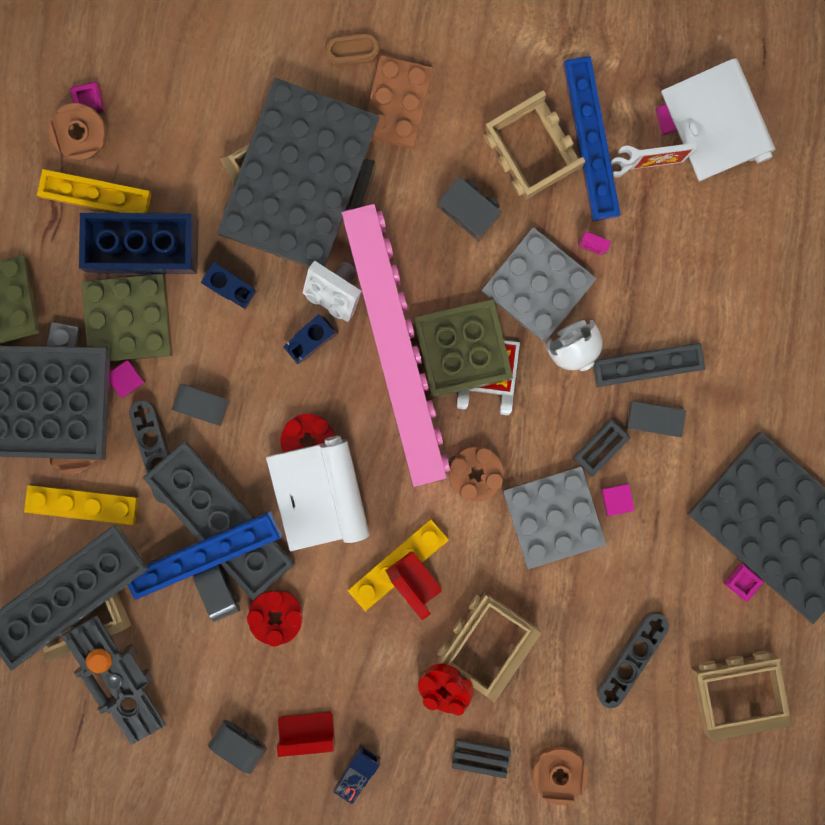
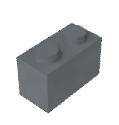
[437,177,502,242]

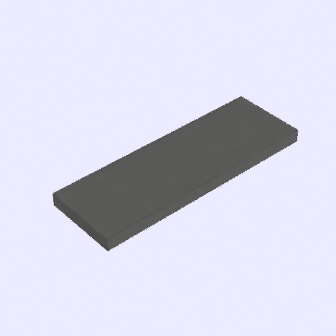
[142,441,295,600]
[0,524,150,671]

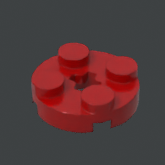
[280,414,335,453]
[247,590,303,647]
[418,664,474,716]

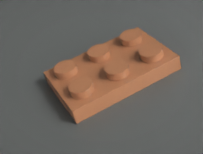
[367,55,433,149]

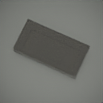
[349,158,376,210]

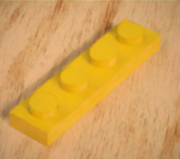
[37,169,152,213]
[24,485,139,525]
[348,519,449,612]

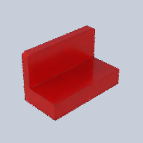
[385,551,442,621]
[277,712,335,757]

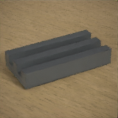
[572,419,631,477]
[452,739,511,779]

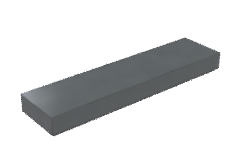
[593,343,705,388]

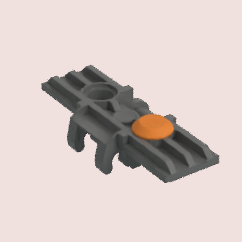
[61,615,166,745]

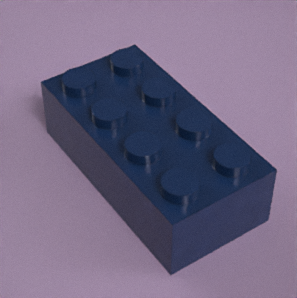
[79,213,198,274]

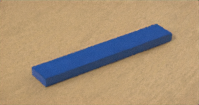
[563,56,621,222]
[127,511,282,600]

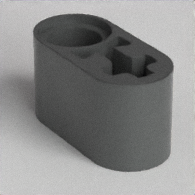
[171,383,230,426]
[193,564,240,622]
[208,720,267,774]

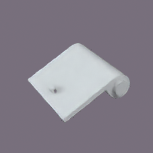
[661,58,776,182]
[266,436,370,551]

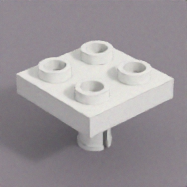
[303,261,362,322]

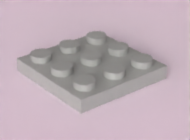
[481,227,597,343]
[503,466,606,569]

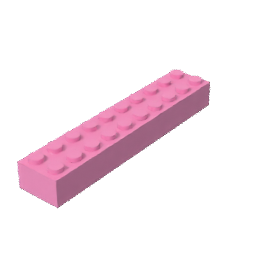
[341,204,450,487]

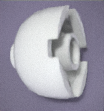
[545,320,603,371]

